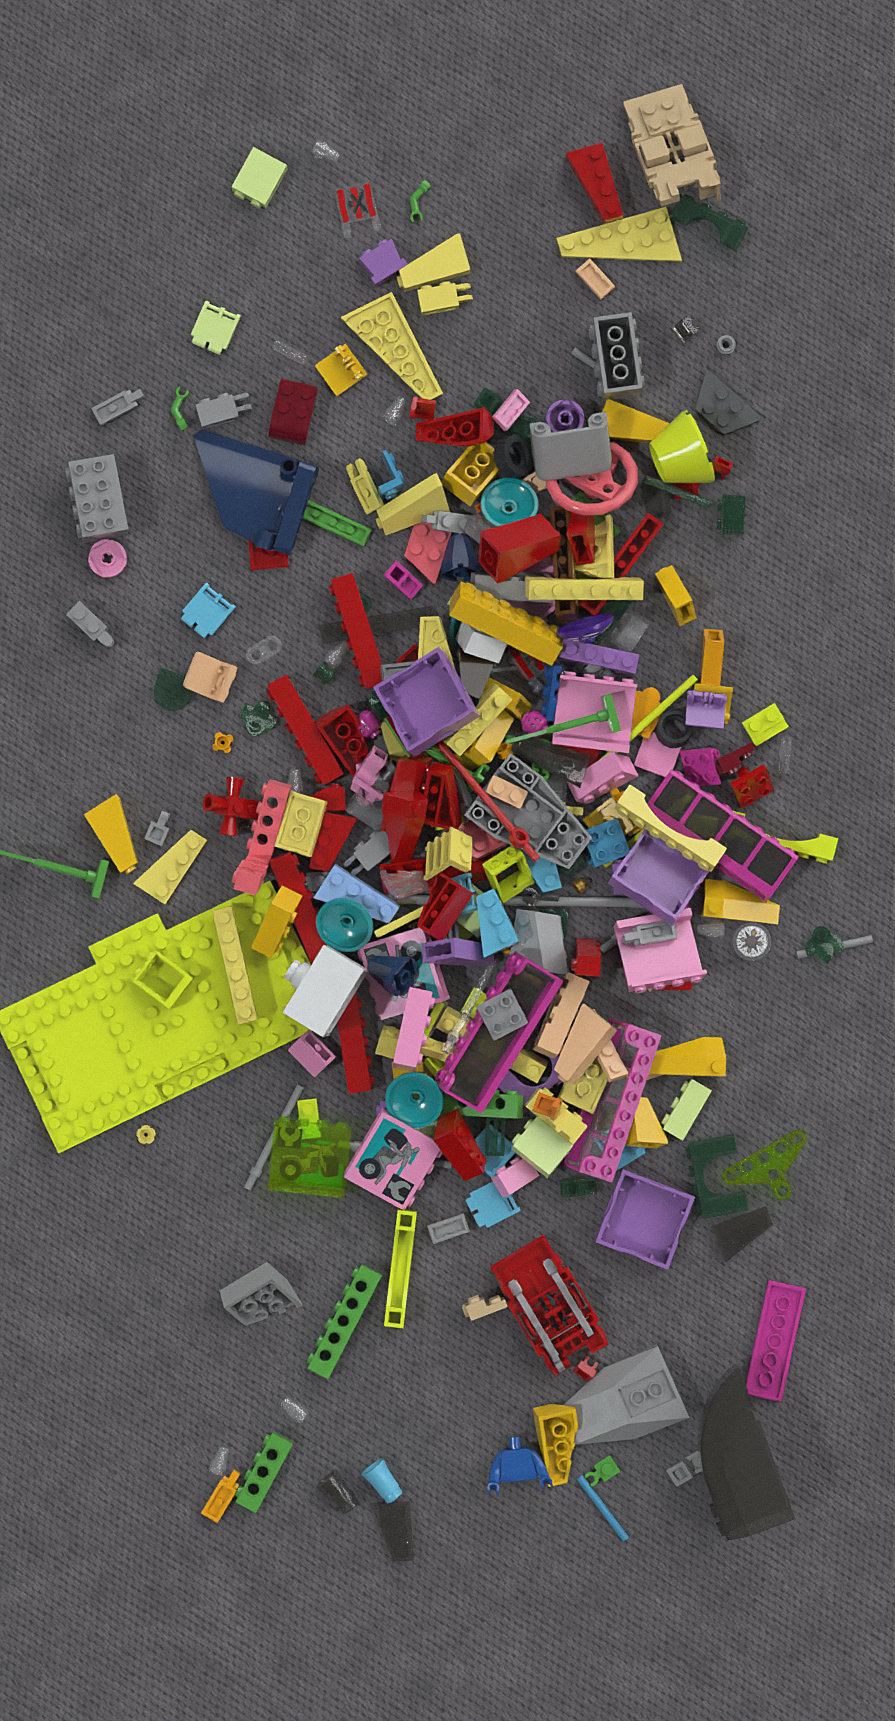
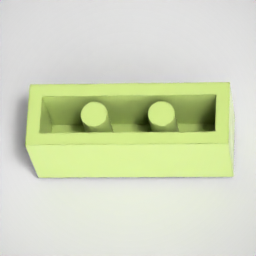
[661,1079,712,1141]

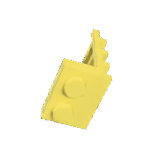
[424,827,473,881]

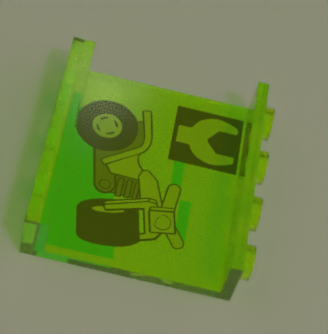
[267,1116,352,1198]

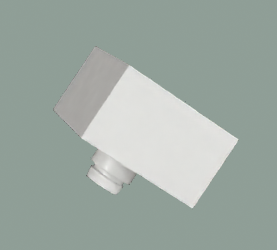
[283,945,368,1037]

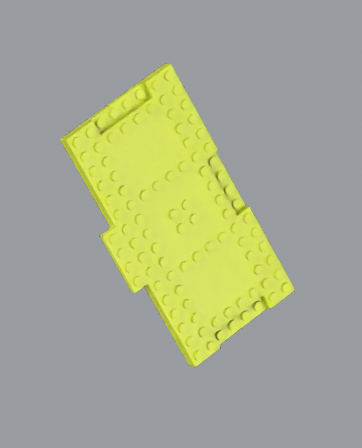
[0,881,312,1154]

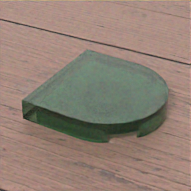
[154,668,194,711]

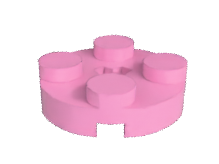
[88,539,127,578]

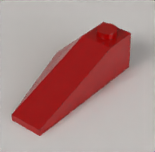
[415,407,494,447]
[314,704,369,777]
[381,790,428,863]

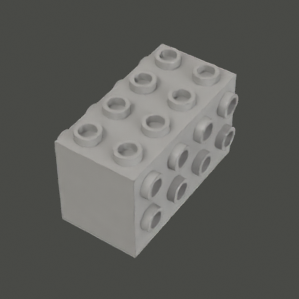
[589,312,645,402]
[65,454,128,543]

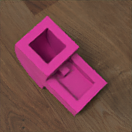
[383,560,423,600]

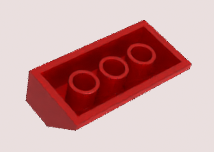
[380,753,433,831]

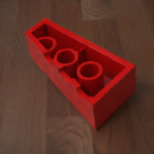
[565,143,623,225]

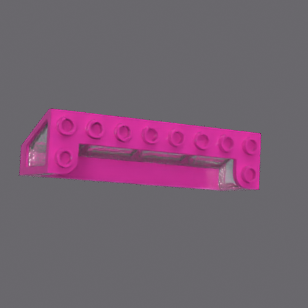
[560,1018,662,1182]

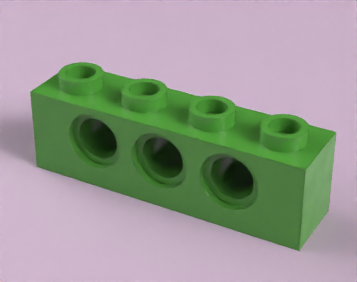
[443,1088,524,1118]
[234,1431,293,1513]

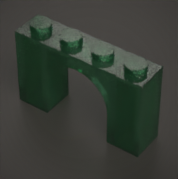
[685,1134,749,1219]

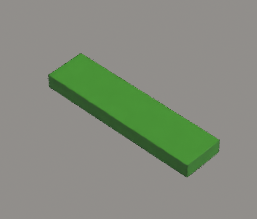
[303,501,372,547]

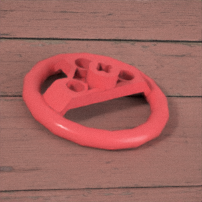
[546,442,638,516]

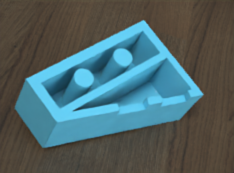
[520,849,562,893]

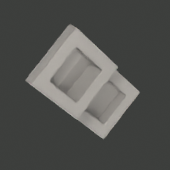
[666,1448,711,1487]

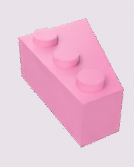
[567,751,639,804]

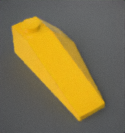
[702,879,780,924]

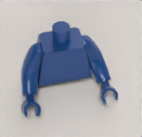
[487,1436,553,1496]

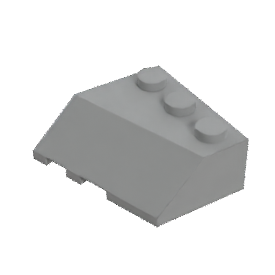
[510,909,569,975]
[220,1262,303,1326]

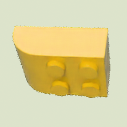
[441,442,500,507]

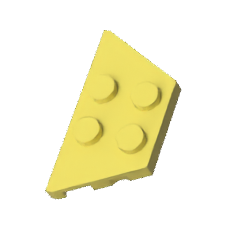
[575,514,614,579]

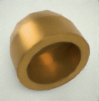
[571,878,588,895]

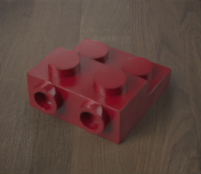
[715,742,755,777]

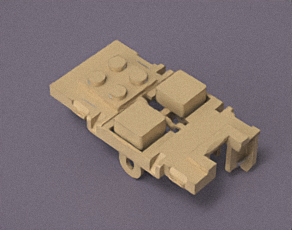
[623,84,721,206]

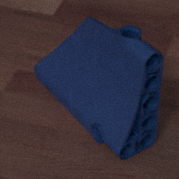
[194,430,319,556]

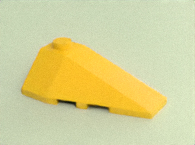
[649,1037,726,1076]
[533,1404,578,1487]

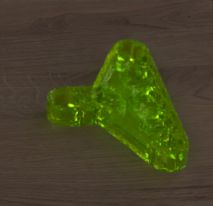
[721,1130,806,1200]

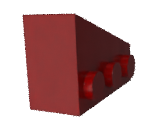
[424,762,462,830]
[309,812,358,872]
[417,872,473,940]
[433,1108,486,1181]

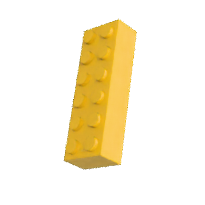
[449,581,563,666]

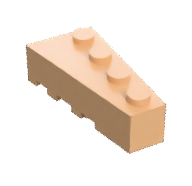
[532,972,590,1059]

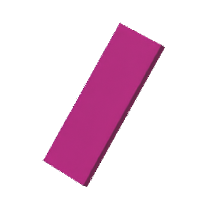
[743,1280,806,1402]

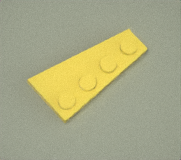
[133,830,207,905]

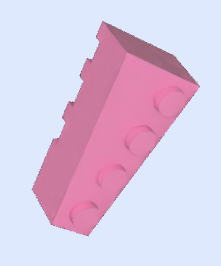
[393,987,435,1072]

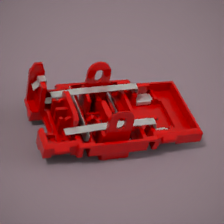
[490,1234,609,1378]

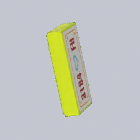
[424,1001,448,1037]

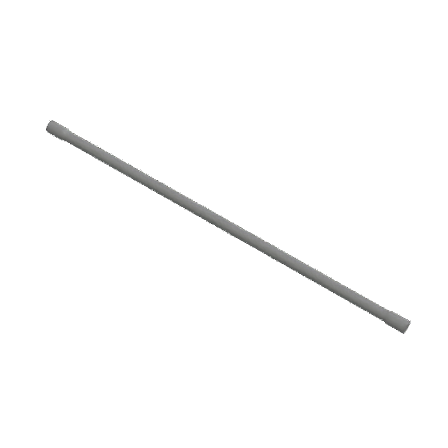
[311,893,644,908]

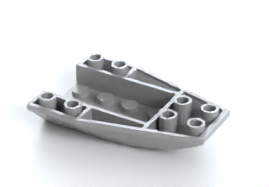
[465,753,592,869]

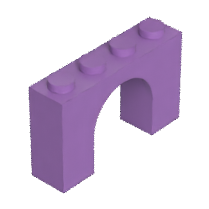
[558,639,639,678]
[499,1037,564,1114]

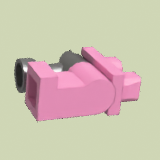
[350,745,398,803]

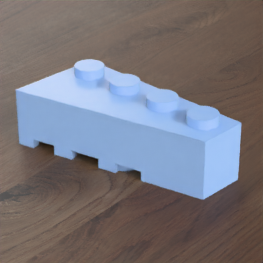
[314,864,400,923]

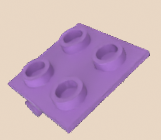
[685,690,727,729]

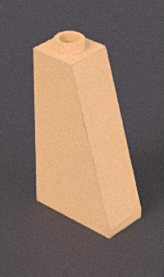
[554,1004,617,1085]

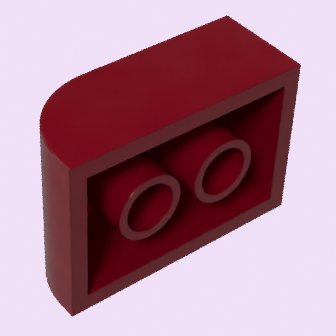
[268,378,319,446]

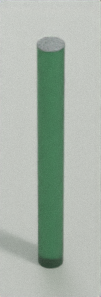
[643,475,712,508]

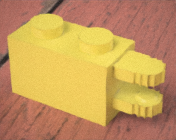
[417,281,473,316]

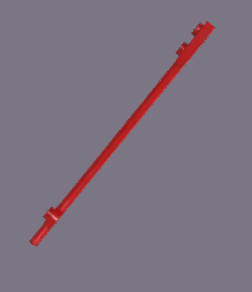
[435,740,540,863]

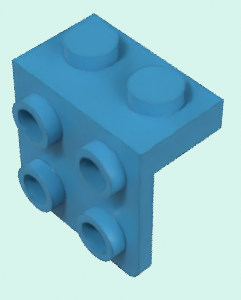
[378,450,404,501]
[585,819,630,869]

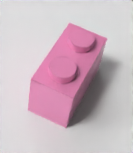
[288,1030,336,1078]
[491,1156,540,1198]

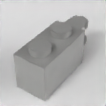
[196,393,252,430]
[66,601,115,648]
[342,829,390,876]

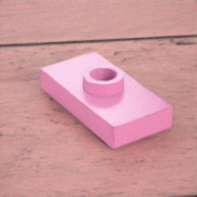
[492,389,530,431]

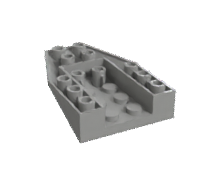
[563,1344,689,1445]

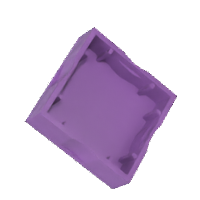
[373,647,480,756]
[608,829,709,926]
[595,1169,695,1269]

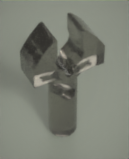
[522,885,559,906]

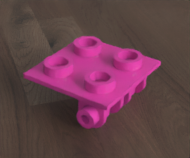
[679,748,721,786]

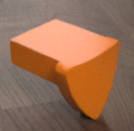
[532,1092,562,1121]

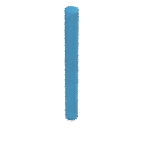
[576,1475,629,1542]

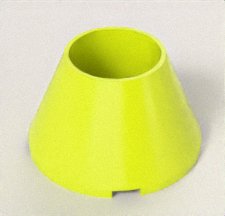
[649,410,715,483]

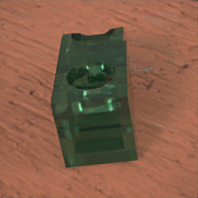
[559,1178,597,1198]

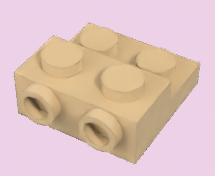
[462,1295,507,1321]

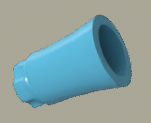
[361,1458,402,1503]

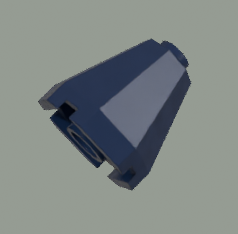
[441,533,480,582]
[367,956,417,996]

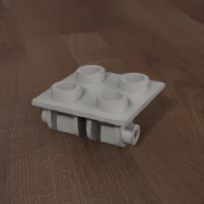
[476,989,528,1041]

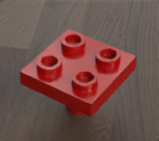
[730,764,774,809]

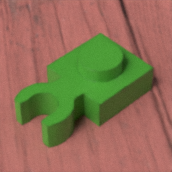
[584,1454,620,1487]

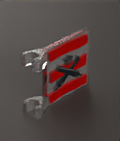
[334,181,381,239]
[506,647,567,694]

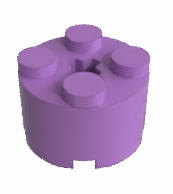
[544,400,584,433]

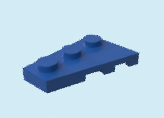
[541,662,562,721]

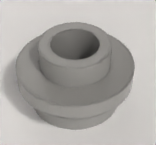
[717,335,736,355]

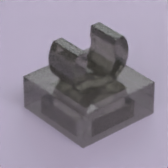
[673,316,699,343]

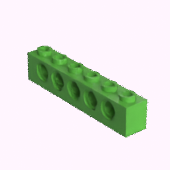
[307,1264,382,1379]

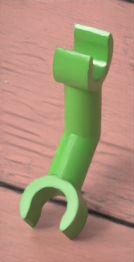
[410,180,431,223]
[171,386,189,431]

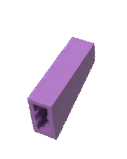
[422,938,495,967]

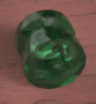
[313,661,337,686]

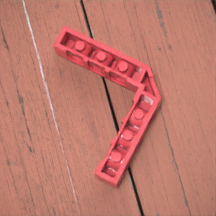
[232,779,292,895]

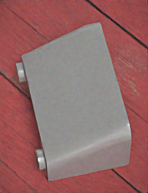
[530,412,612,481]

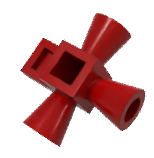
[202,777,262,836]

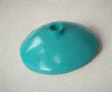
[481,478,538,527]
[316,898,373,952]
[385,1072,443,1128]

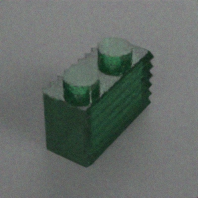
[716,495,745,536]

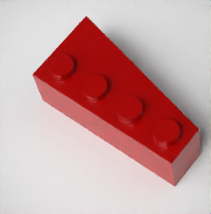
[570,937,601,977]

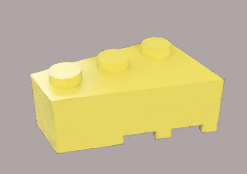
[524,1087,588,1144]

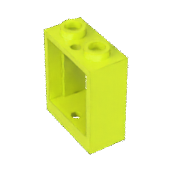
[482,845,535,903]
[132,950,194,1009]

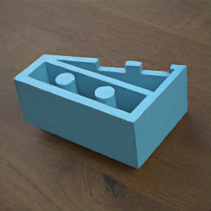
[476,889,520,959]

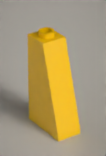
[602,399,670,443]
[84,794,138,874]

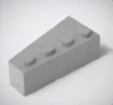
[471,572,554,602]

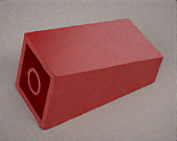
[478,514,561,584]

